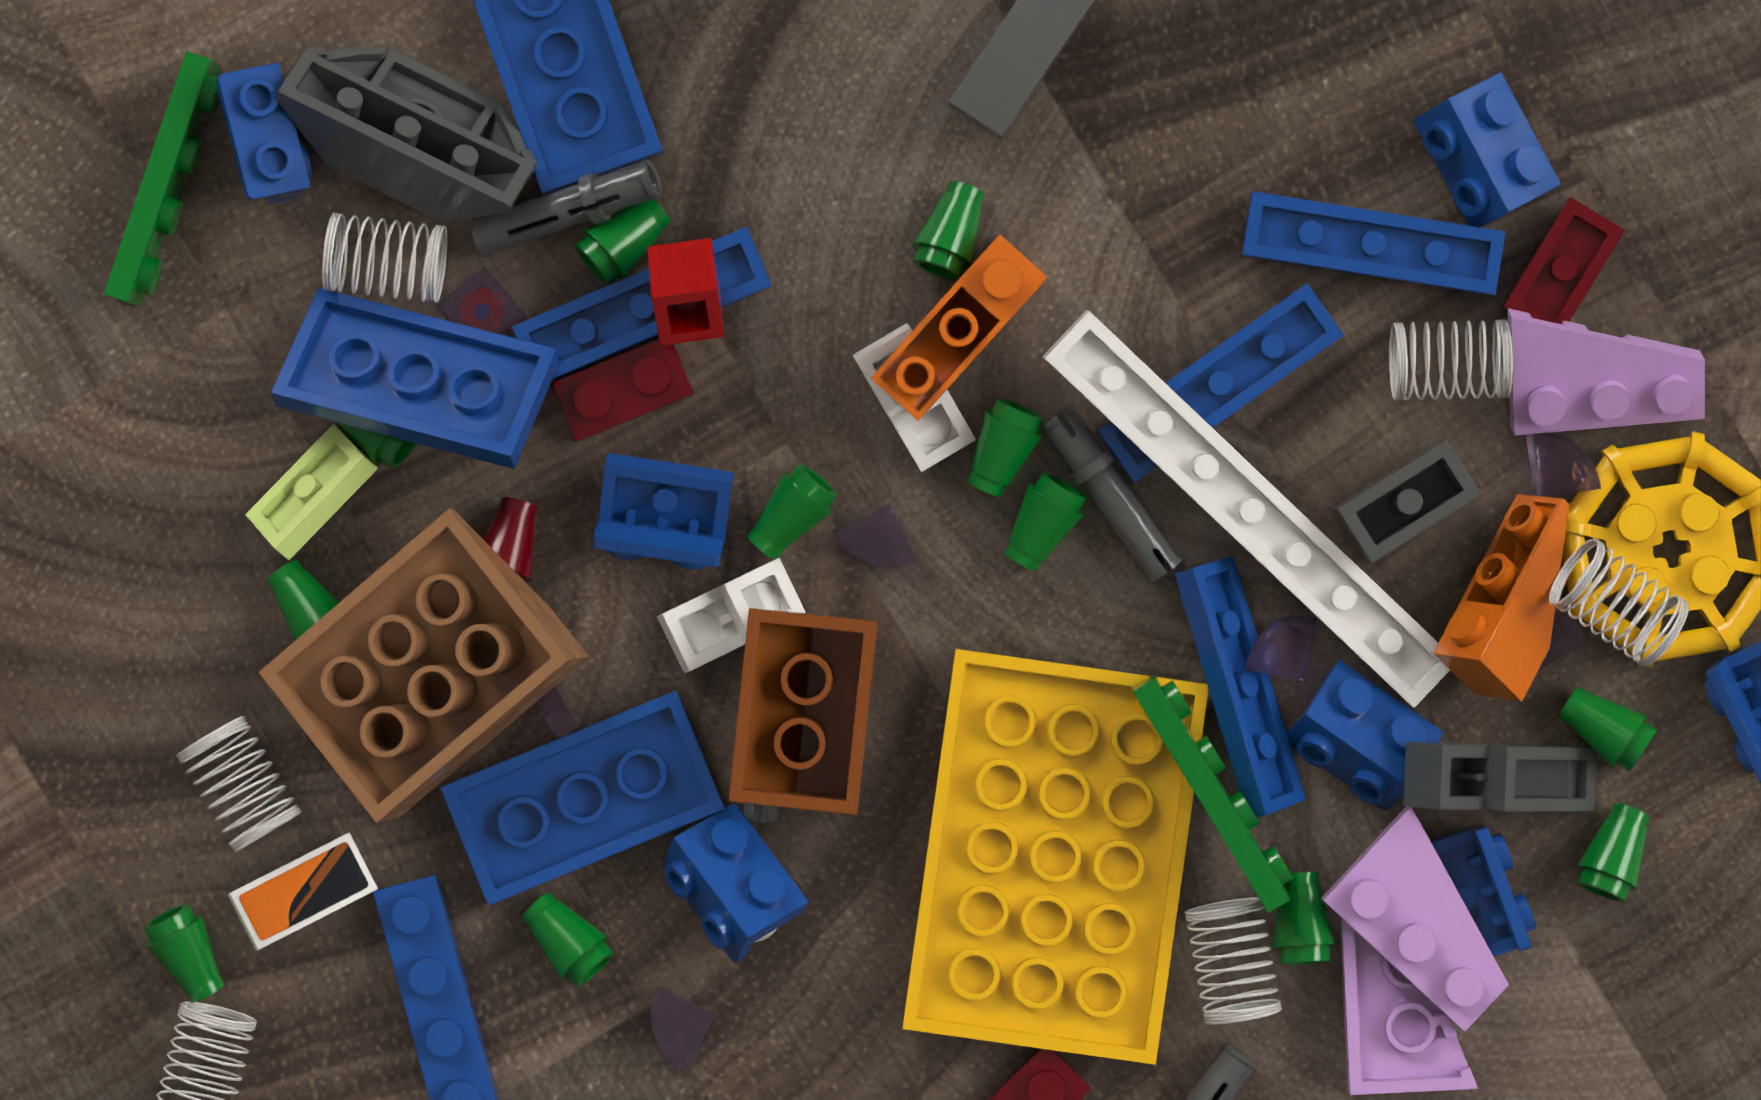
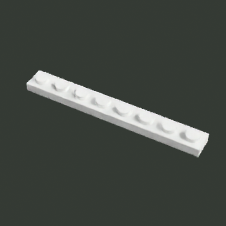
[1042,310,1450,708]

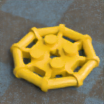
[1562,431,1761,668]

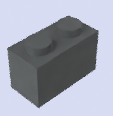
[1330,440,1482,564]

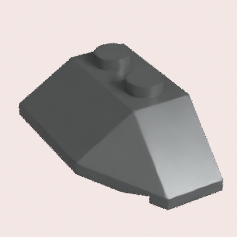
[276,47,537,221]

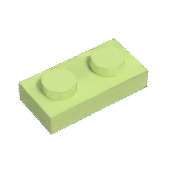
[245,423,378,560]

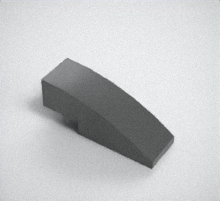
[948,0,1096,141]
[1403,741,1597,812]

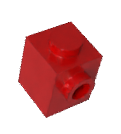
[648,238,725,346]

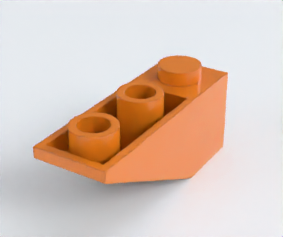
[871,234,1048,421]
[1433,494,1569,702]

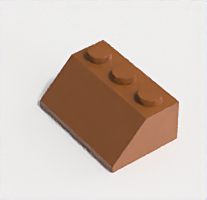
[729,608,878,815]

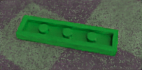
[104,51,221,306]
[1133,674,1294,913]

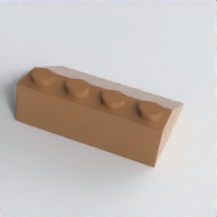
[259,508,589,823]

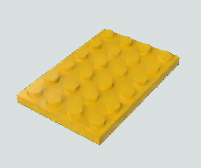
[902,648,1209,1065]

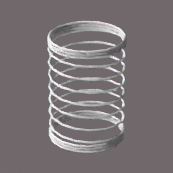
[322,213,447,304]
[1389,319,1513,401]
[1549,538,1689,667]
[176,716,302,852]
[1184,897,1282,1025]
[156,1001,258,1100]

